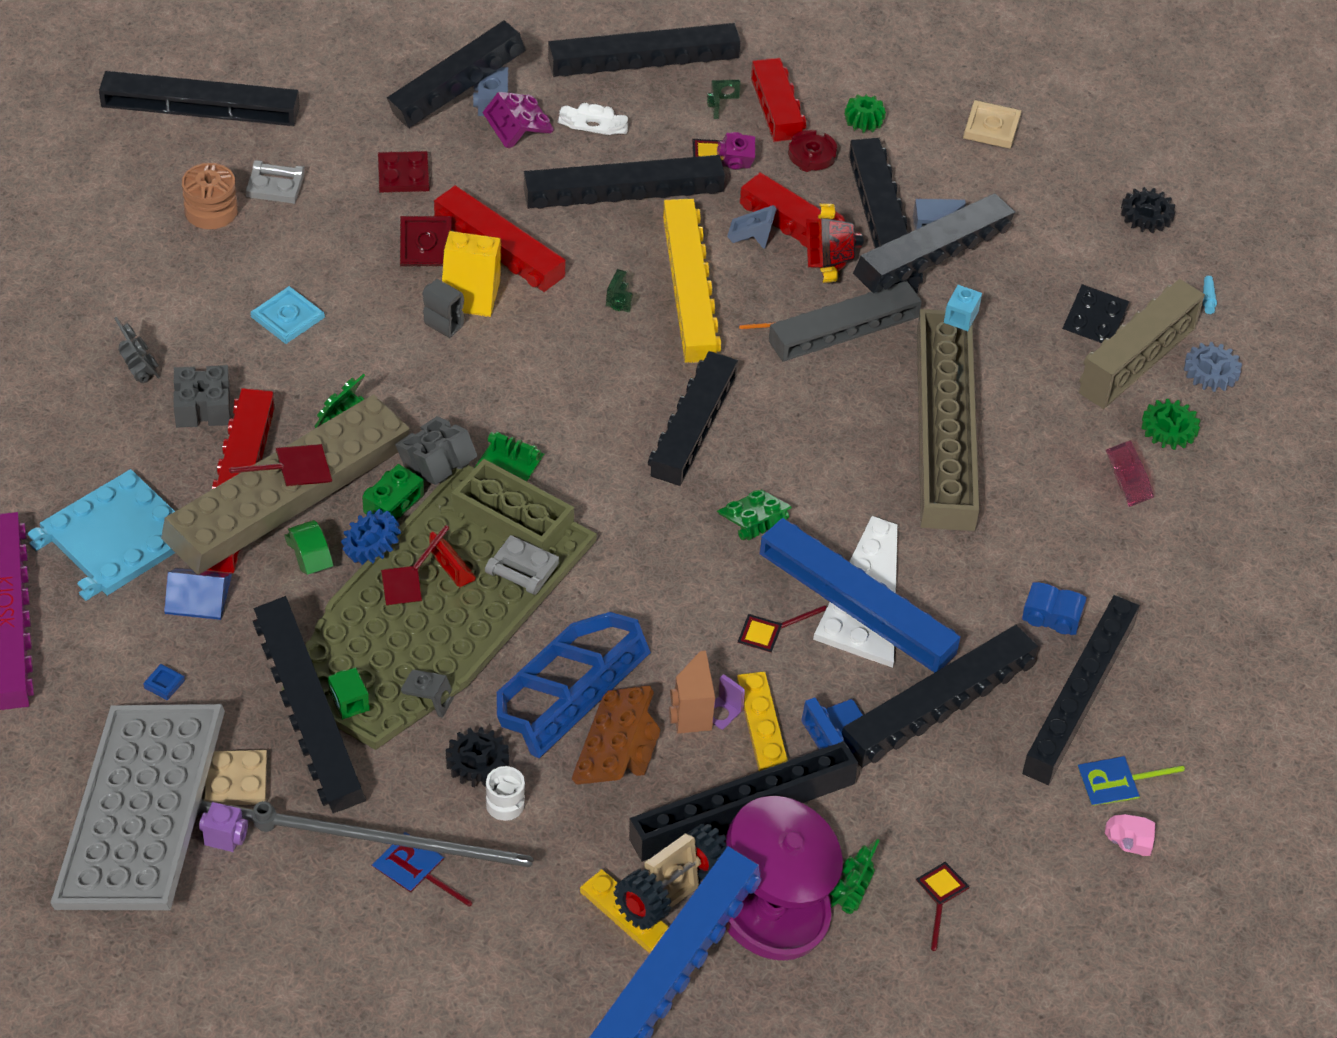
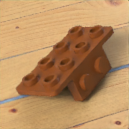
[572,686,661,785]

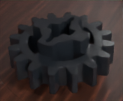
[1121,187,1176,233]
[446,727,509,787]

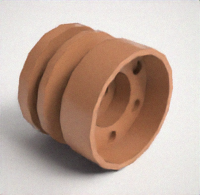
[182,163,238,229]

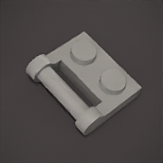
[245,160,305,204]
[485,535,559,595]

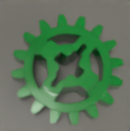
[1141,399,1200,450]

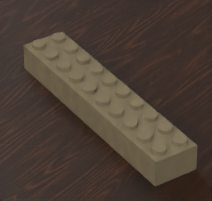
[917,309,979,531]
[161,394,410,575]

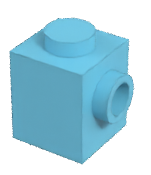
[944,285,982,331]

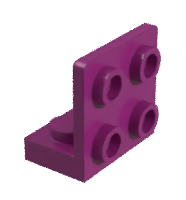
[482,92,554,148]

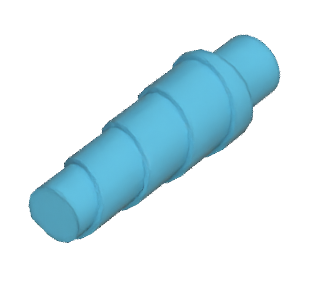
[1202,276,1217,314]

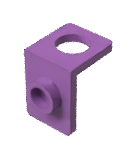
[713,674,745,729]

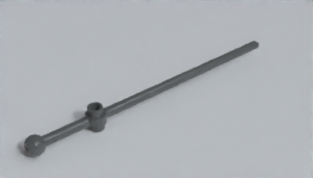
[196,797,534,867]

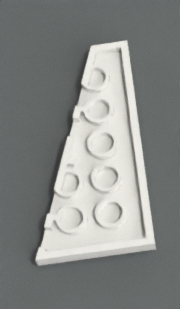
[813,516,897,668]

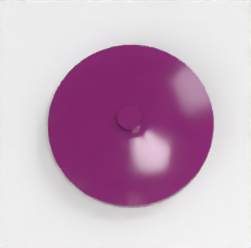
[727,796,843,909]
[725,893,831,961]

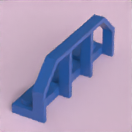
[497,612,651,758]

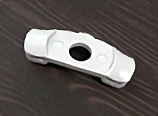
[558,103,628,135]

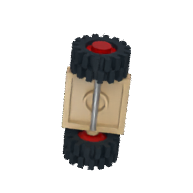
[614,824,727,930]

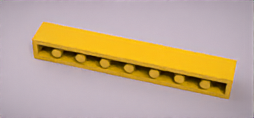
[663,199,721,363]

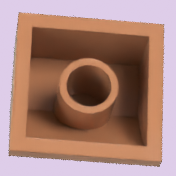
[669,651,715,734]

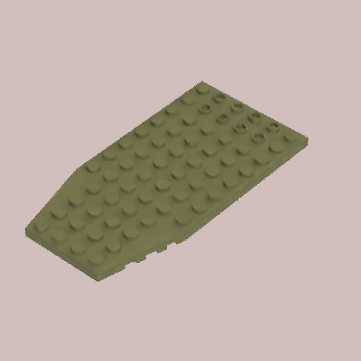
[281,459,597,750]

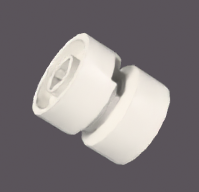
[486,766,525,821]

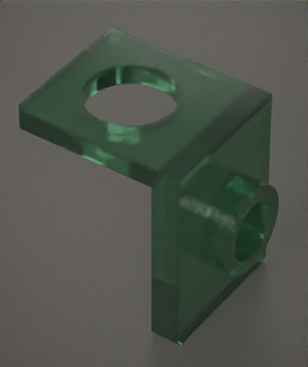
[707,80,741,119]

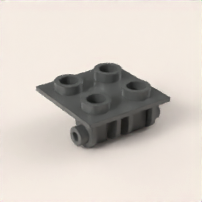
[114,317,161,383]

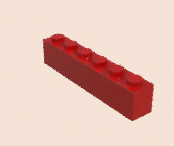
[434,185,566,292]

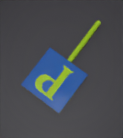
[1077,756,1185,806]

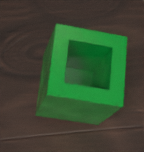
[328,667,369,720]

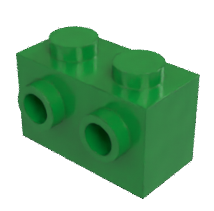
[362,464,424,520]

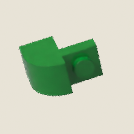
[284,520,333,575]

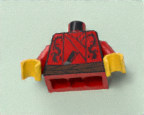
[806,203,864,283]

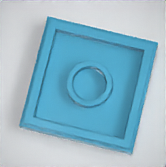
[250,286,325,344]

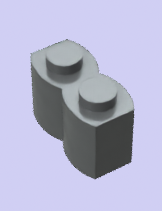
[422,279,464,338]

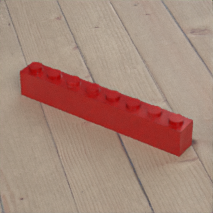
[207,388,275,573]

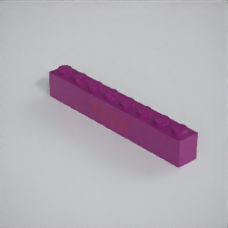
[0,512,34,710]

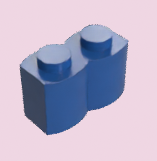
[1022,582,1087,635]

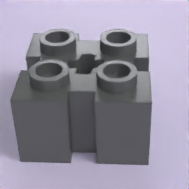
[174,365,230,428]
[395,416,478,485]

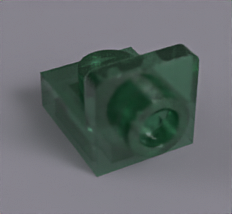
[606,269,633,313]

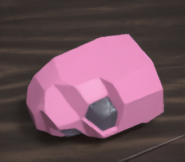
[1105,814,1155,856]

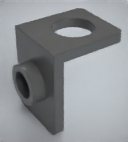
[401,670,454,718]

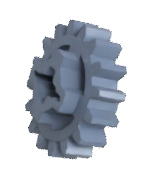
[1184,342,1242,392]

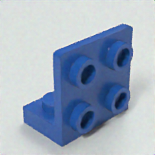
[801,697,863,750]

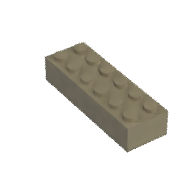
[1079,279,1205,409]

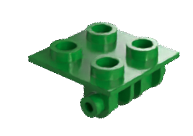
[314,373,365,428]
[474,431,544,482]
[717,489,791,541]
[830,839,880,914]

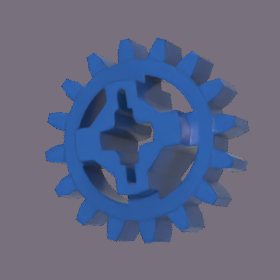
[341,509,401,565]

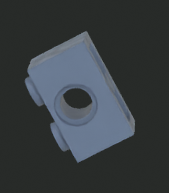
[473,67,508,116]

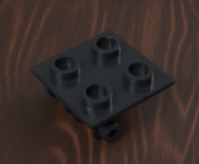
[1062,284,1130,343]

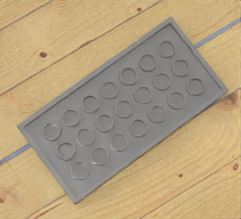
[51,704,225,910]

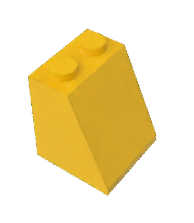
[442,231,501,317]

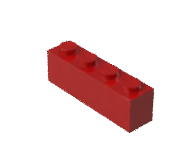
[751,58,806,142]
[740,172,821,247]

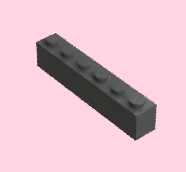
[769,281,922,362]

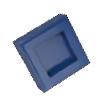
[143,664,185,701]

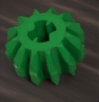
[844,93,886,134]

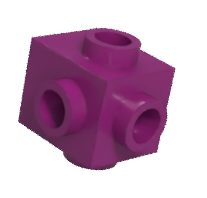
[717,132,755,170]

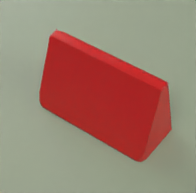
[429,532,476,588]

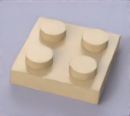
[964,100,1021,149]
[205,750,267,805]

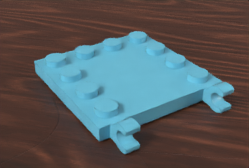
[28,469,175,601]

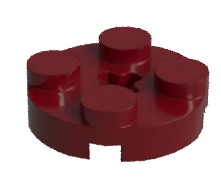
[788,130,837,172]

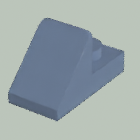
[727,205,776,248]

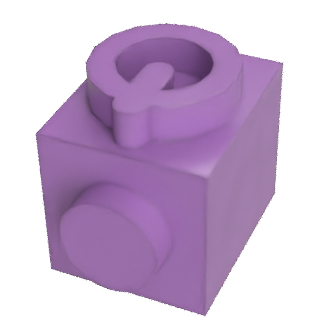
[199,802,248,852]

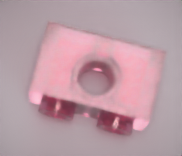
[1106,440,1154,507]

